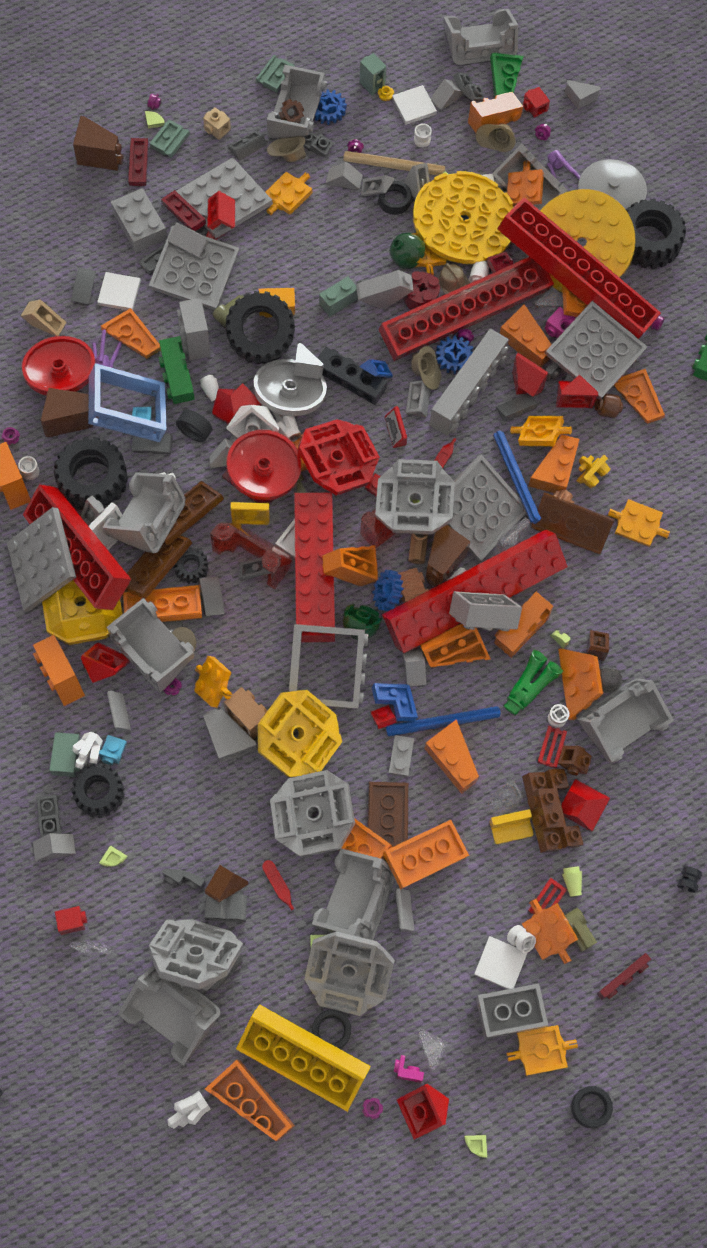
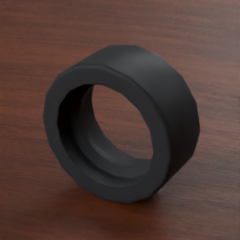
[378,180,411,215]
[176,409,213,442]
[312,1010,351,1049]
[571,1086,613,1128]

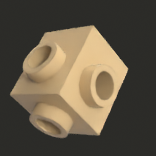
[203,108,231,140]

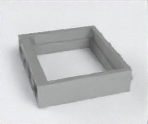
[289,624,368,708]

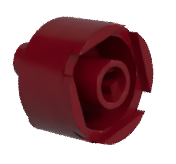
[403,271,440,310]

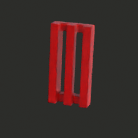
[537,725,567,769]
[528,878,567,915]

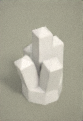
[273,412,302,442]
[72,732,103,769]
[168,1091,210,1129]

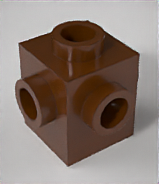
[279,98,304,123]
[558,745,592,776]

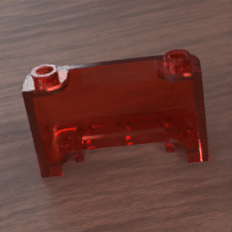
[210,522,292,589]

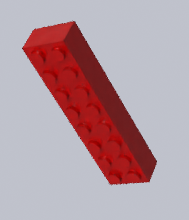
[23,484,131,610]
[294,493,335,642]

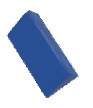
[360,359,393,378]

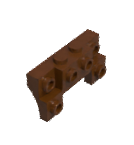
[522,769,584,853]

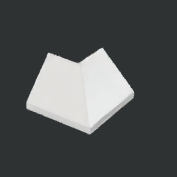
[227,405,279,438]

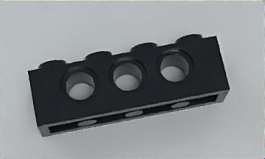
[317,347,387,405]

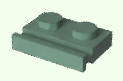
[256,55,295,93]
[150,119,190,158]

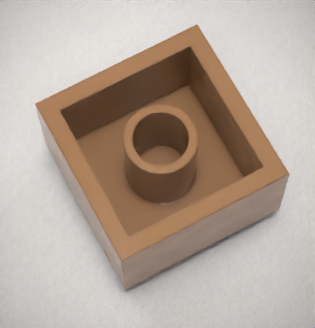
[224,687,267,739]

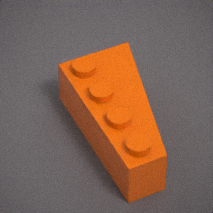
[205,1060,295,1141]

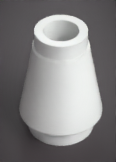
[200,375,219,403]

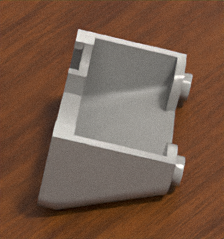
[444,9,518,65]
[267,65,327,139]
[492,143,569,210]
[102,472,185,553]
[107,598,195,693]
[577,679,674,763]
[312,849,395,940]
[118,965,220,1065]

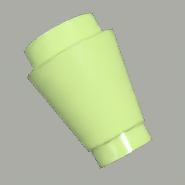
[562,866,582,897]

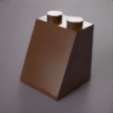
[73,116,124,171]
[40,388,99,437]
[425,525,471,587]

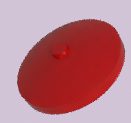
[22,336,96,396]
[226,430,302,500]

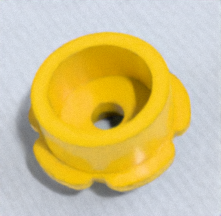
[378,86,394,101]

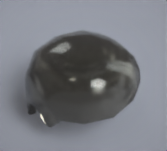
[600,668,623,693]

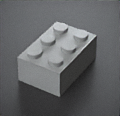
[111,188,167,253]
[177,298,211,360]
[449,592,522,631]
[476,983,548,1040]

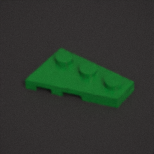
[490,53,524,98]

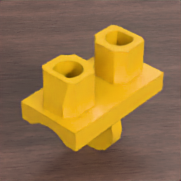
[576,455,611,488]

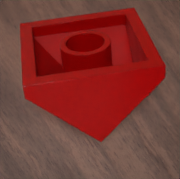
[512,353,548,397]
[556,374,598,408]
[212,383,262,424]
[81,642,130,683]
[561,779,610,832]
[396,1084,449,1140]

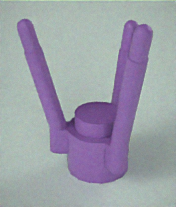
[547,150,580,179]
[93,330,123,368]

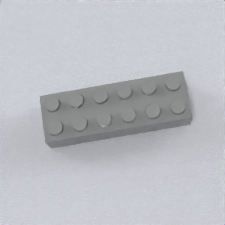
[429,329,509,436]

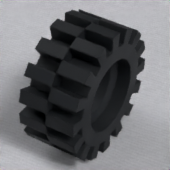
[174,547,209,584]

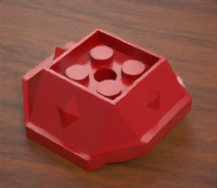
[298,419,380,496]

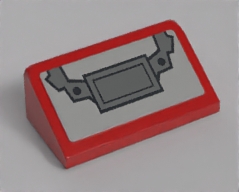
[385,406,407,448]

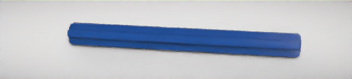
[493,431,541,524]
[386,706,501,736]

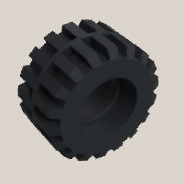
[72,764,125,818]

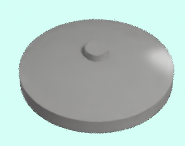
[578,159,647,210]
[253,359,327,416]

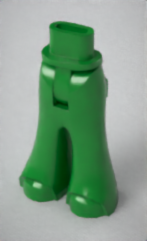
[503,650,564,716]

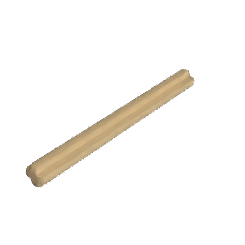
[344,151,445,175]

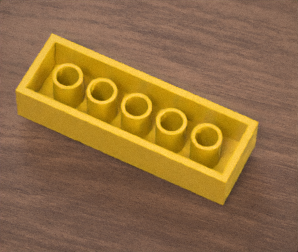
[236,1005,371,1112]

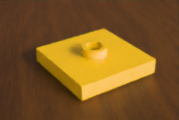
[231,502,270,525]

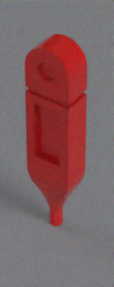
[434,438,456,469]
[262,860,294,911]

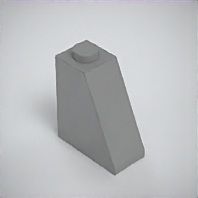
[356,270,413,309]
[203,709,257,763]

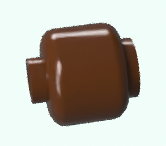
[595,393,623,418]

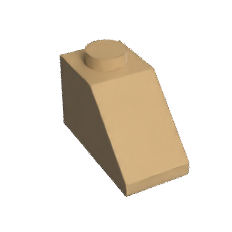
[21,300,66,336]

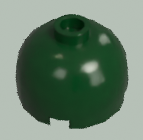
[389,232,425,270]
[342,604,382,640]

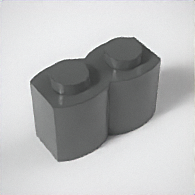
[205,891,247,922]

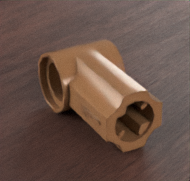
[408,533,429,564]

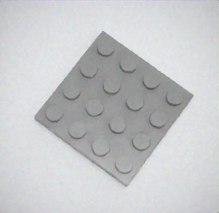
[176,157,273,239]
[149,226,239,310]
[545,301,647,400]
[447,455,526,561]
[7,507,76,611]

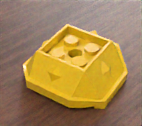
[42,580,123,645]
[258,690,342,777]

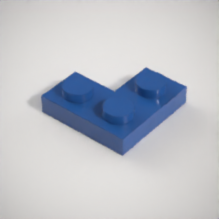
[371,683,418,721]

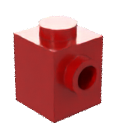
[523,87,550,118]
[55,906,88,935]

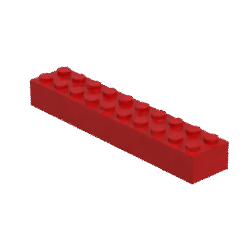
[497,198,661,339]
[378,257,554,361]
[382,530,568,653]

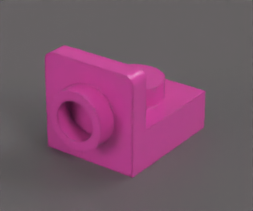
[394,1055,424,1083]

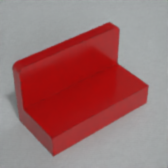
[207,191,235,230]

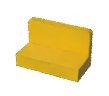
[489,809,534,844]

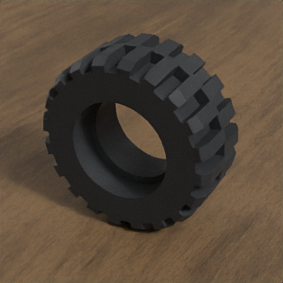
[626,199,686,269]
[225,291,295,364]
[54,437,128,510]

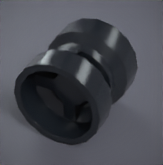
[677,866,702,893]

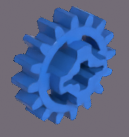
[315,89,347,125]
[435,336,473,374]
[372,569,404,611]

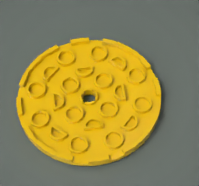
[413,171,513,264]
[540,189,635,293]

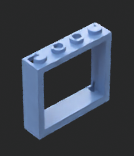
[89,363,166,442]

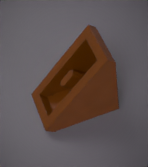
[586,630,609,661]
[205,865,248,902]

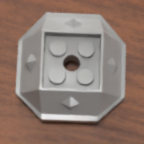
[375,459,455,534]
[270,770,355,858]
[149,919,243,991]
[304,931,395,1016]

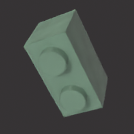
[359,53,387,96]
[319,276,358,317]
[49,732,81,777]

